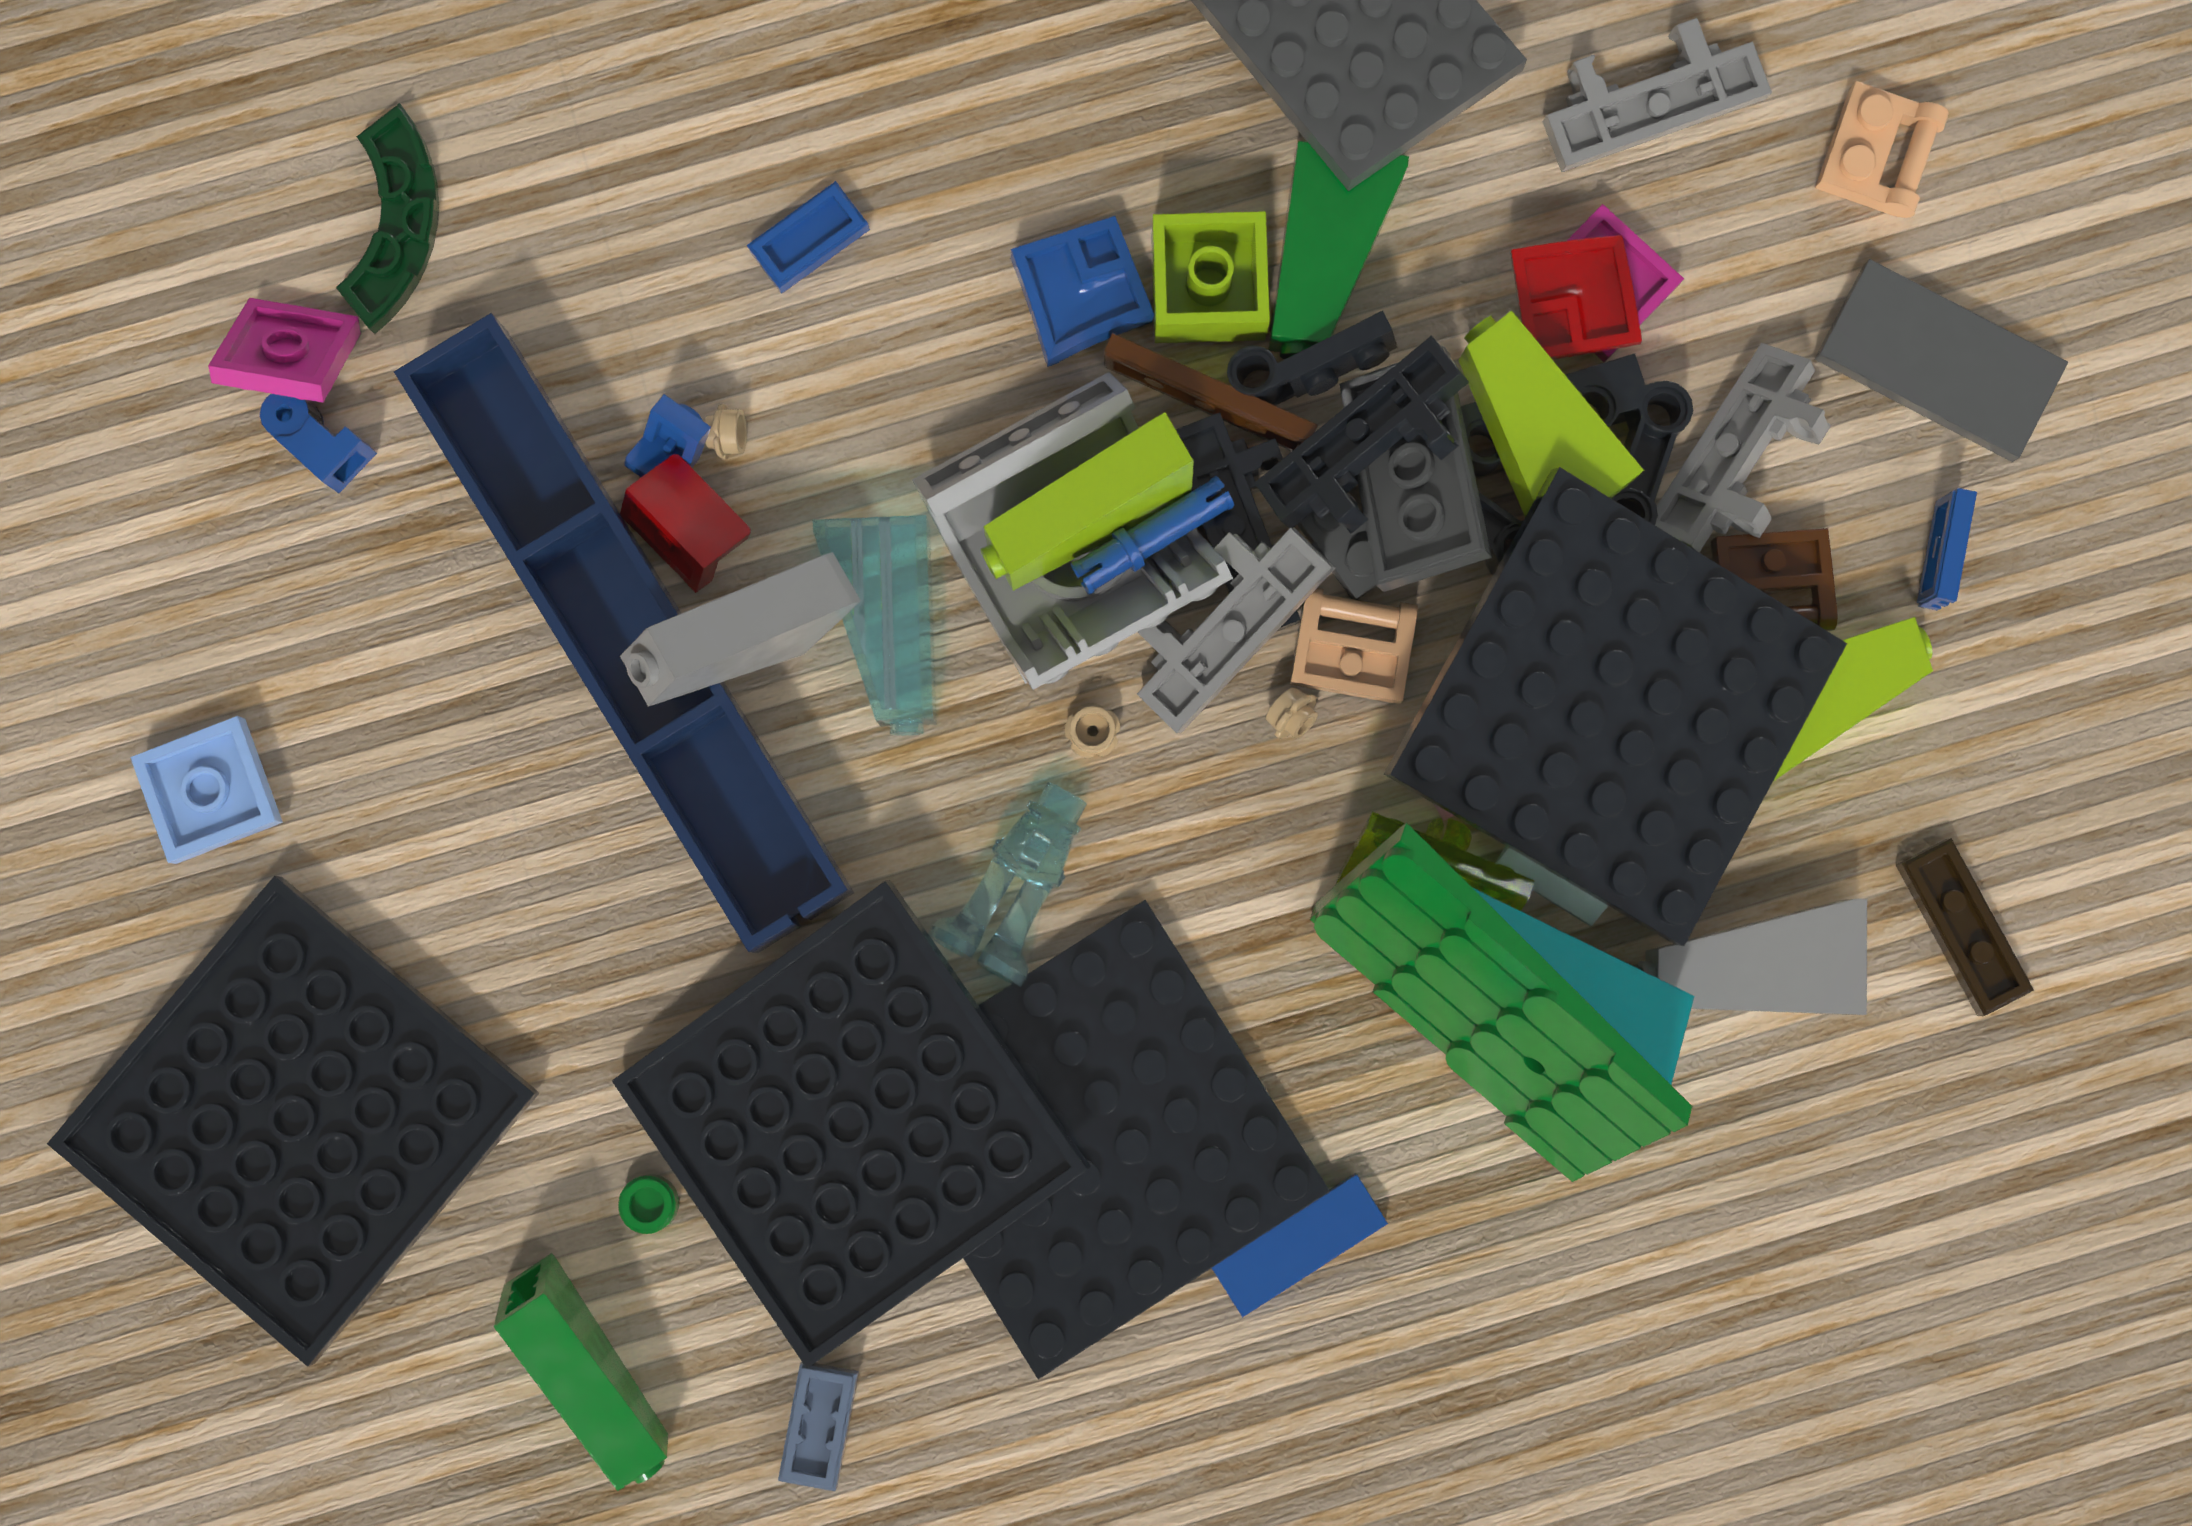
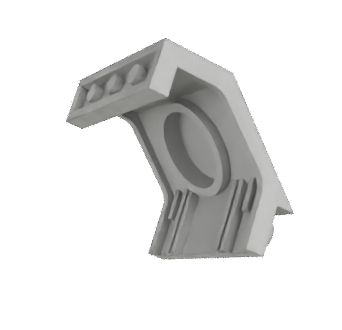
[912,372,1233,690]

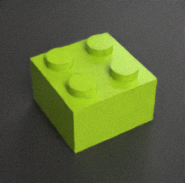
[1151,211,1270,343]

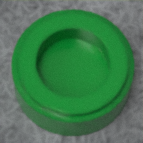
[618,1174,679,1234]

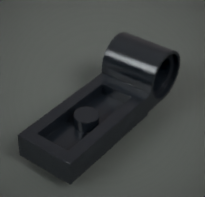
[1227,310,1398,406]

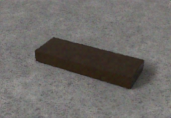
[1896,838,2034,1016]

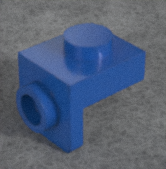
[624,394,711,477]

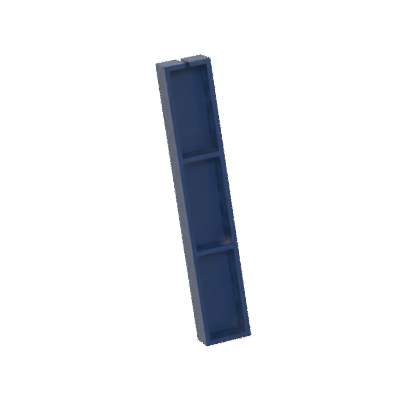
[394,313,854,953]

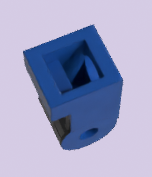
[260,394,377,493]

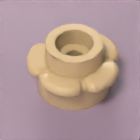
[705,404,747,459]
[1266,687,1318,739]
[1065,703,1120,758]

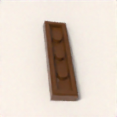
[1104,333,1318,451]

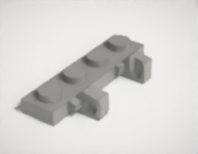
[1542,18,1772,173]
[1655,343,1831,552]
[1137,528,1335,733]

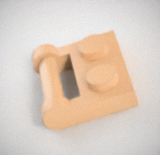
[1815,81,1949,218]
[1290,588,1418,704]

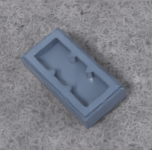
[778,1362,859,1491]

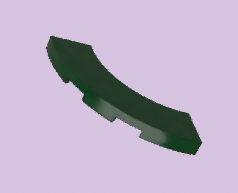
[336,103,439,334]

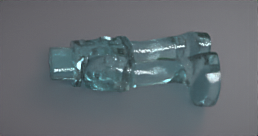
[928,782,1087,988]

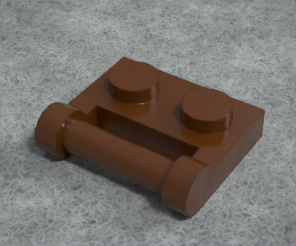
[1711,528,1838,631]

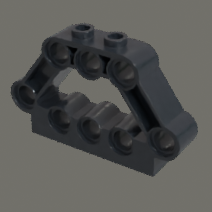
[1461,353,1693,575]

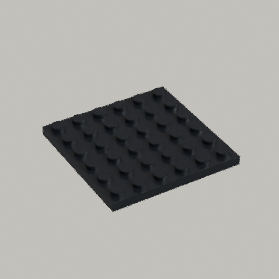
[1384,467,1847,946]
[47,876,539,1367]
[612,880,1091,1369]
[963,900,1330,1380]

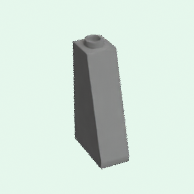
[620,552,861,707]
[1637,899,1867,1015]

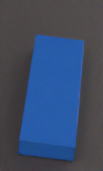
[1212,1173,1388,1318]

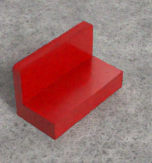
[620,454,751,593]

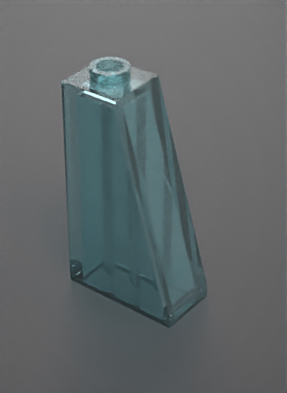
[813,515,937,736]

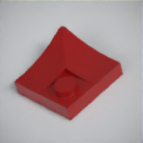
[1510,235,1642,360]

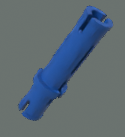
[1071,476,1234,595]

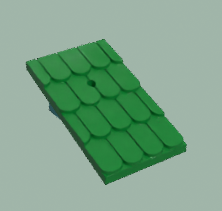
[1310,822,1695,1182]

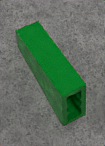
[1268,141,1409,360]
[494,1253,668,1491]

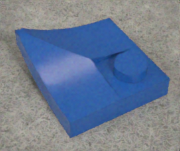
[1010,216,1154,367]

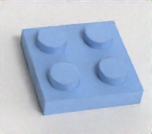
[130,716,283,864]

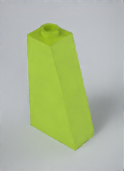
[1458,310,1644,517]
[980,412,1194,591]
[1773,617,1933,782]

